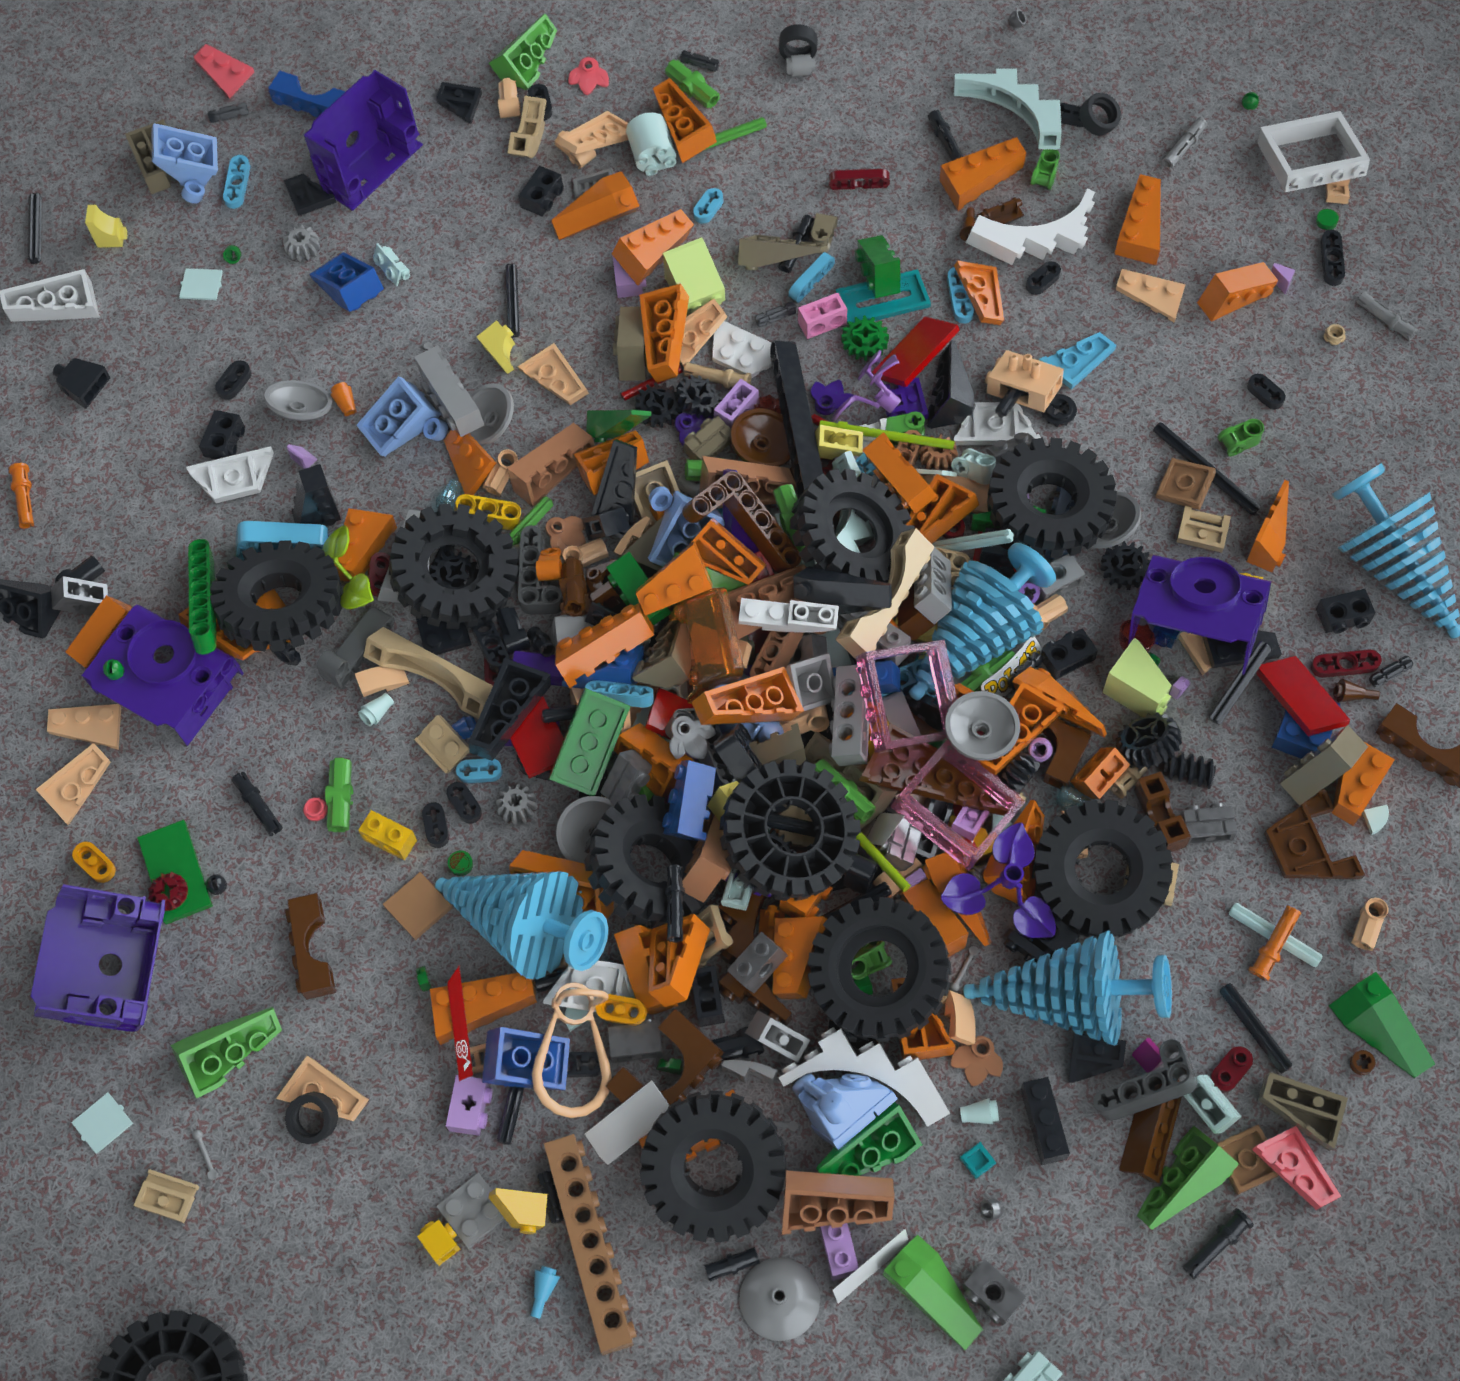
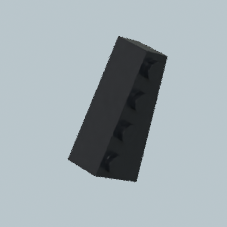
[468,658,551,761]

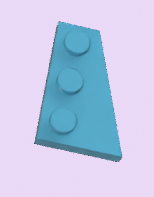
[1039,332,1116,390]

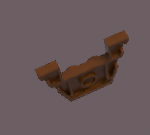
[1264,789,1365,879]

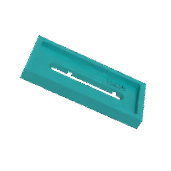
[836,269,931,323]

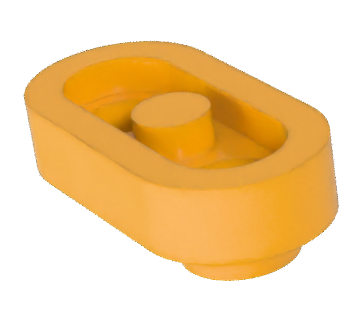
[72,842,116,883]
[595,994,647,1026]

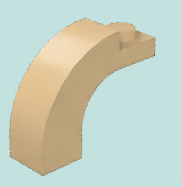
[508,96,546,158]

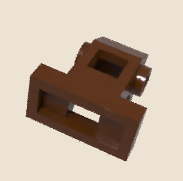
[586,559,631,613]

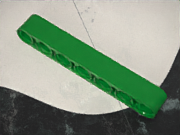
[188,539,217,655]

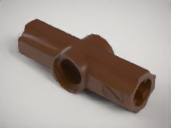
[559,557,588,617]

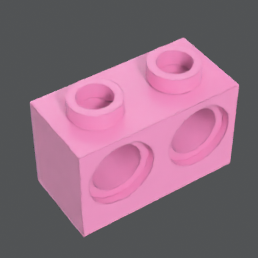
[798,293,847,339]

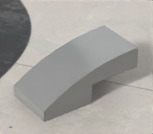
[721,1060,777,1085]

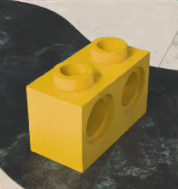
[358,810,417,861]

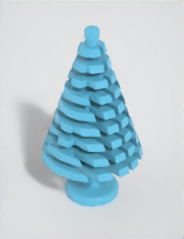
[1332,463,1460,638]
[909,543,1056,700]
[435,871,609,980]
[963,931,1172,1045]

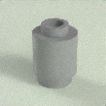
[786,54,815,77]

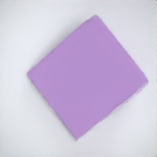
[1271,263,1295,294]
[287,444,317,469]

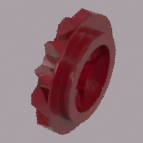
[148,872,188,911]

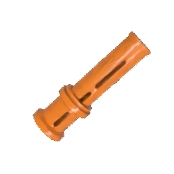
[8,463,34,529]
[1248,905,1302,981]

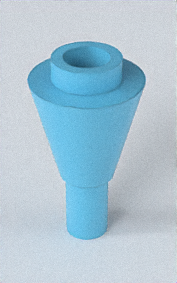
[530,1266,560,1319]

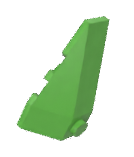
[489,14,557,90]
[170,1007,282,1099]
[1137,1126,1239,1230]
[883,1235,983,1350]

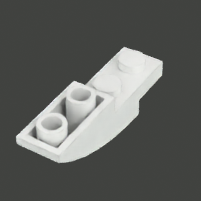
[738,598,839,633]

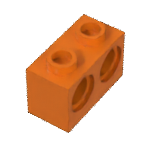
[1070,747,1130,799]

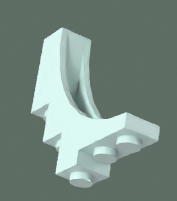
[954,69,1061,149]
[801,451,874,567]

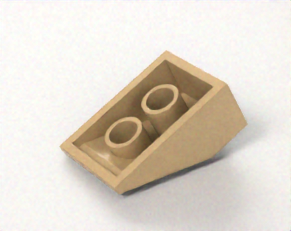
[634,460,680,523]

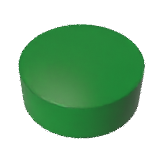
[1316,209,1339,230]

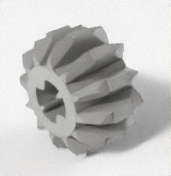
[283,225,320,262]
[496,783,538,826]

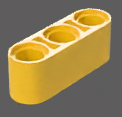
[454,494,521,530]

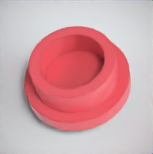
[303,798,328,821]

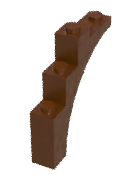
[718,892,792,1026]

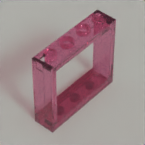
[856,639,957,753]
[891,739,1026,871]

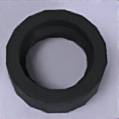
[779,24,818,60]
[1079,92,1121,136]
[285,1092,338,1144]

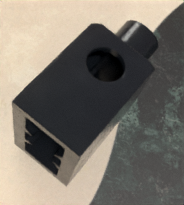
[53,358,110,409]

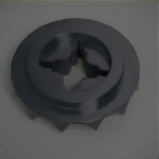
[1042,394,1077,426]
[269,641,301,666]

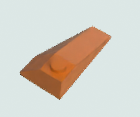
[1246,480,1289,572]
[983,800,1045,904]

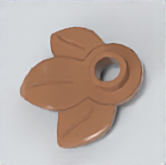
[545,516,586,556]
[951,1036,1003,1087]

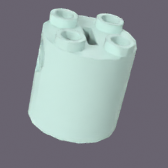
[626,112,676,176]

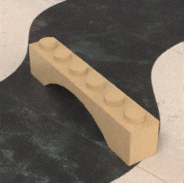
[836,528,934,658]
[363,627,493,719]

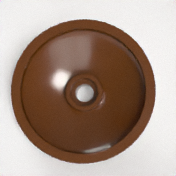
[730,408,790,467]

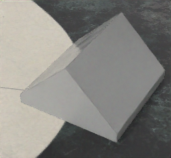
[786,653,835,711]

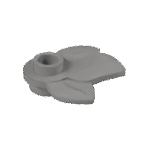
[669,716,716,759]

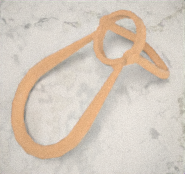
[531,982,612,1118]

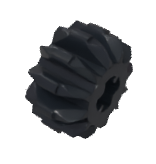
[1000,752,1040,793]

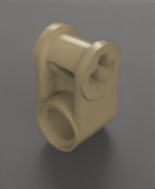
[811,213,838,254]

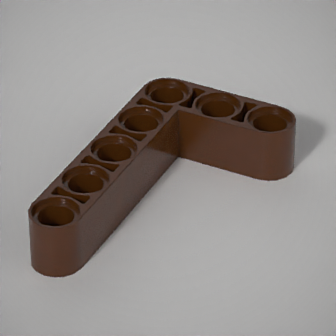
[682,471,801,573]

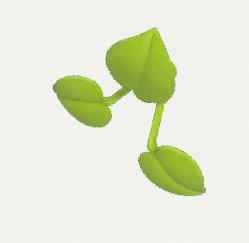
[322,525,374,609]

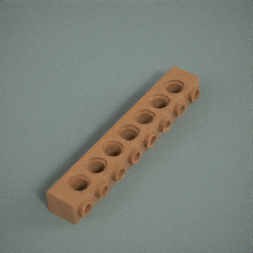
[544,1134,637,1356]

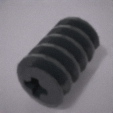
[1162,751,1216,789]

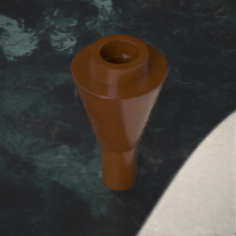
[959,208,976,241]
[1333,679,1380,702]

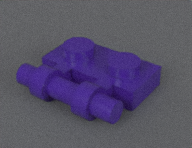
[885,377,929,422]

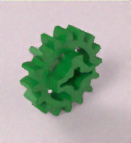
[841,316,889,361]

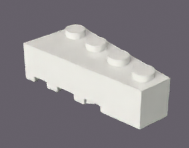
[0,269,99,322]

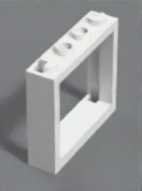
[1258,111,1370,192]

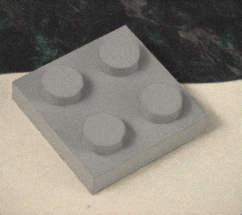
[436,1172,505,1249]

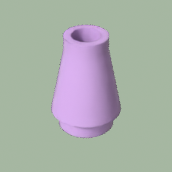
[1028,737,1053,762]

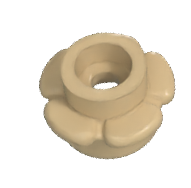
[1323,324,1346,345]

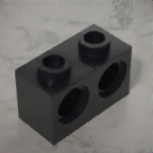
[518,165,564,217]
[199,410,245,460]
[1316,589,1376,634]
[1041,628,1098,680]

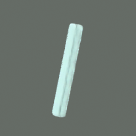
[933,529,1014,551]
[1229,903,1323,967]

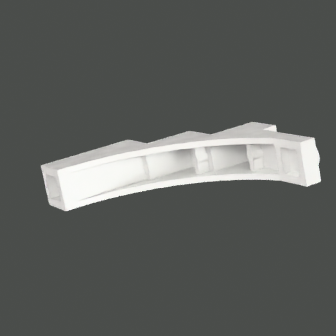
[966,189,1095,265]
[779,1027,950,1127]

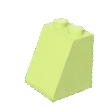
[663,237,725,316]
[1103,638,1172,717]

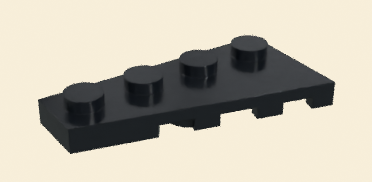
[591,439,637,539]

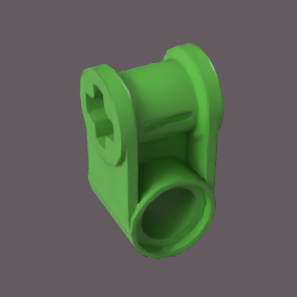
[1030,149,1060,190]
[886,412,925,446]
[1217,419,1264,457]
[851,941,892,980]

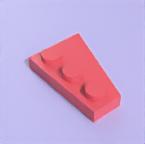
[193,44,254,99]
[1252,1126,1341,1210]

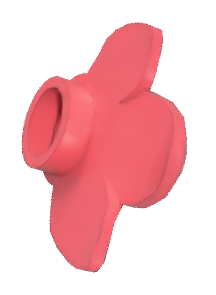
[569,57,609,95]

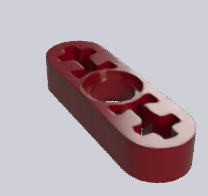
[829,169,890,190]
[1311,649,1382,678]

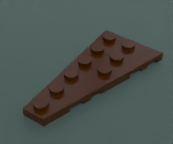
[858,723,1020,817]

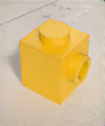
[417,1219,460,1266]

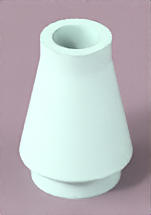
[358,693,394,726]
[960,1098,999,1124]

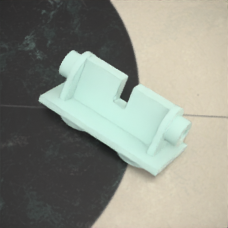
[373,243,410,286]

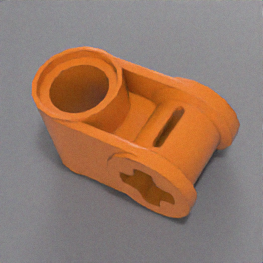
[536,548,562,581]

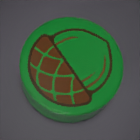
[448,850,473,876]

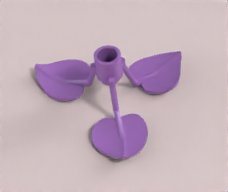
[831,350,901,422]

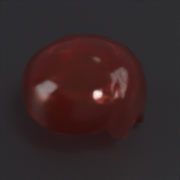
[1119,619,1155,652]

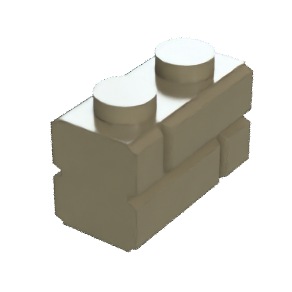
[683,416,731,460]

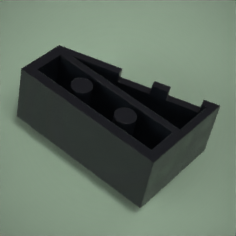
[292,464,341,526]

